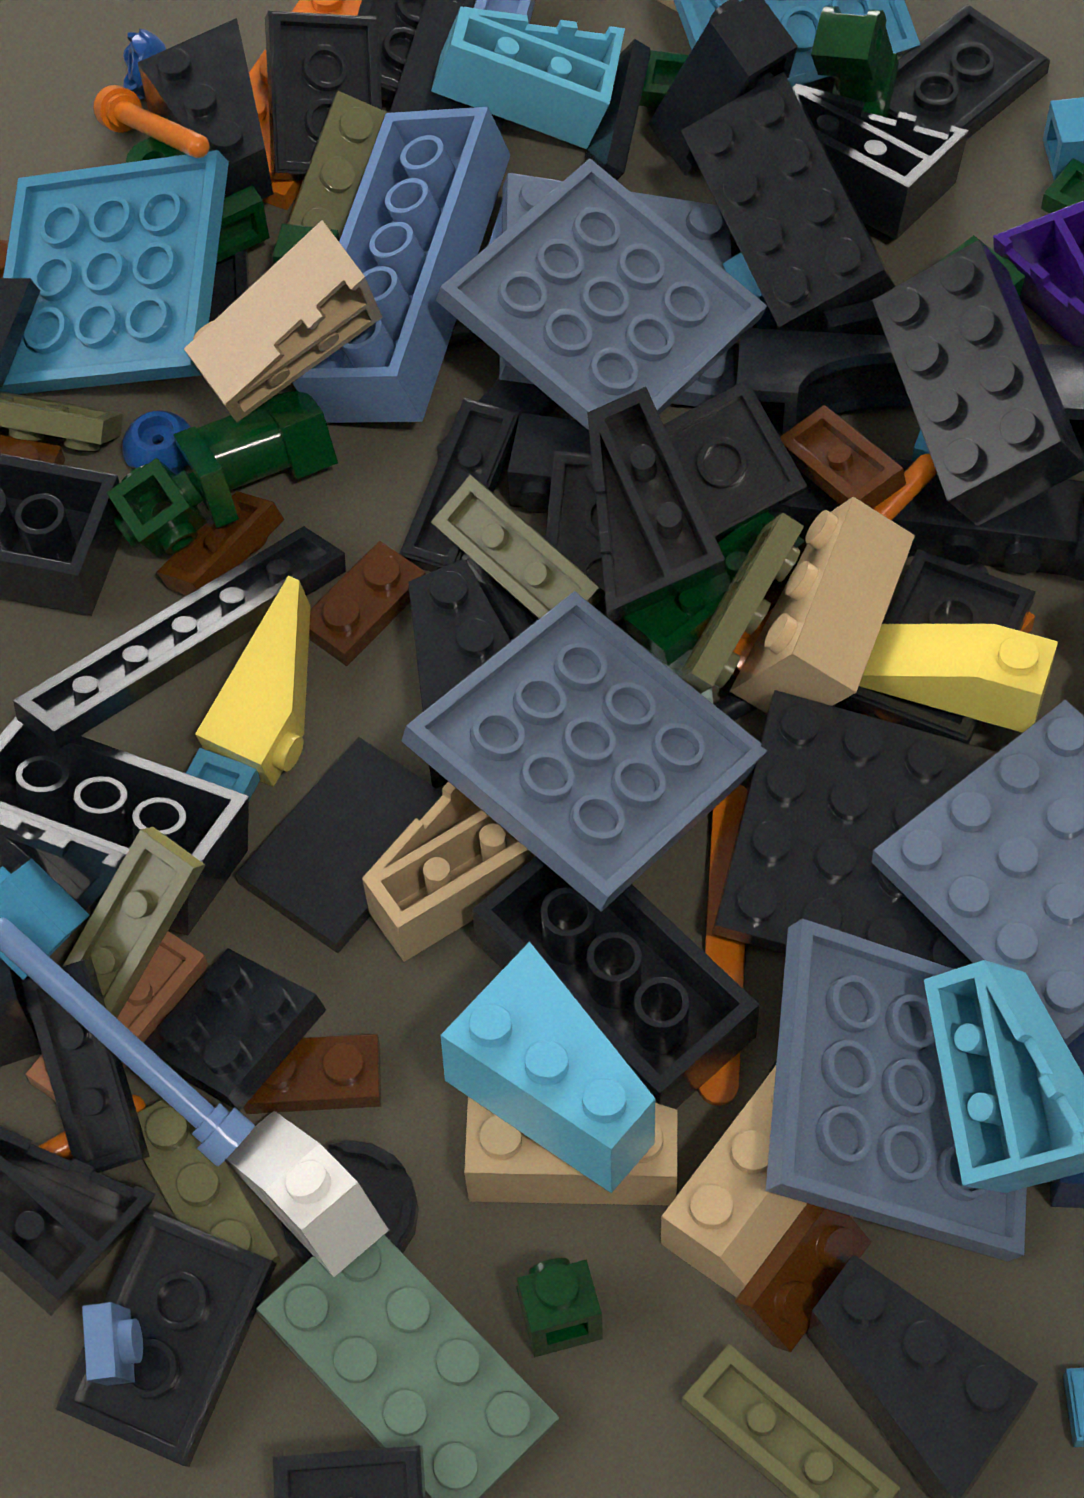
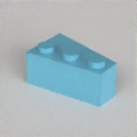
[431,6,625,149]
[441,941,655,1193]
[924,960,1084,1193]

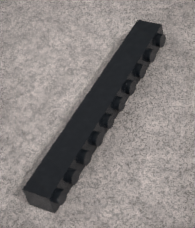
[507,413,1084,581]

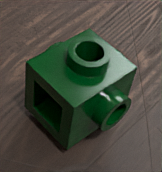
[106,458,208,557]

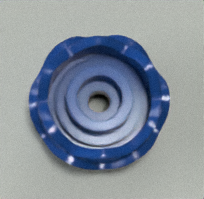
[123,29,166,99]
[122,410,191,475]

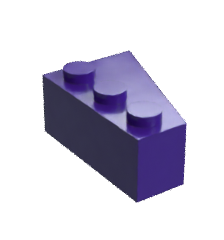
[993,200,1084,346]

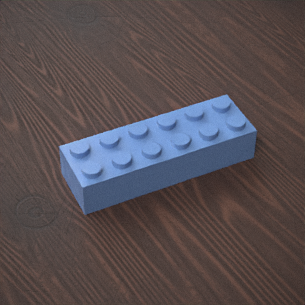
[293,107,511,423]

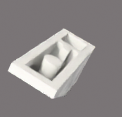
[225,1111,389,1277]

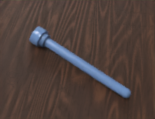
[0,917,255,1167]

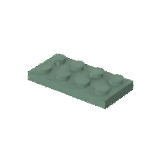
[256,1235,559,1498]

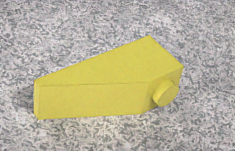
[195,576,311,787]
[859,624,1058,733]

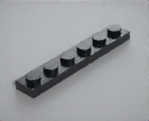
[13,526,346,750]

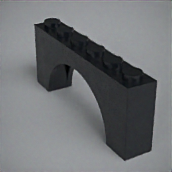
[737,328,1084,455]

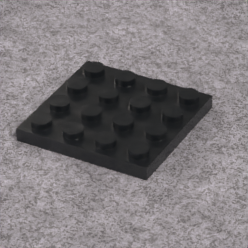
[712,690,998,969]

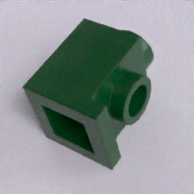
[516,1258,603,1358]

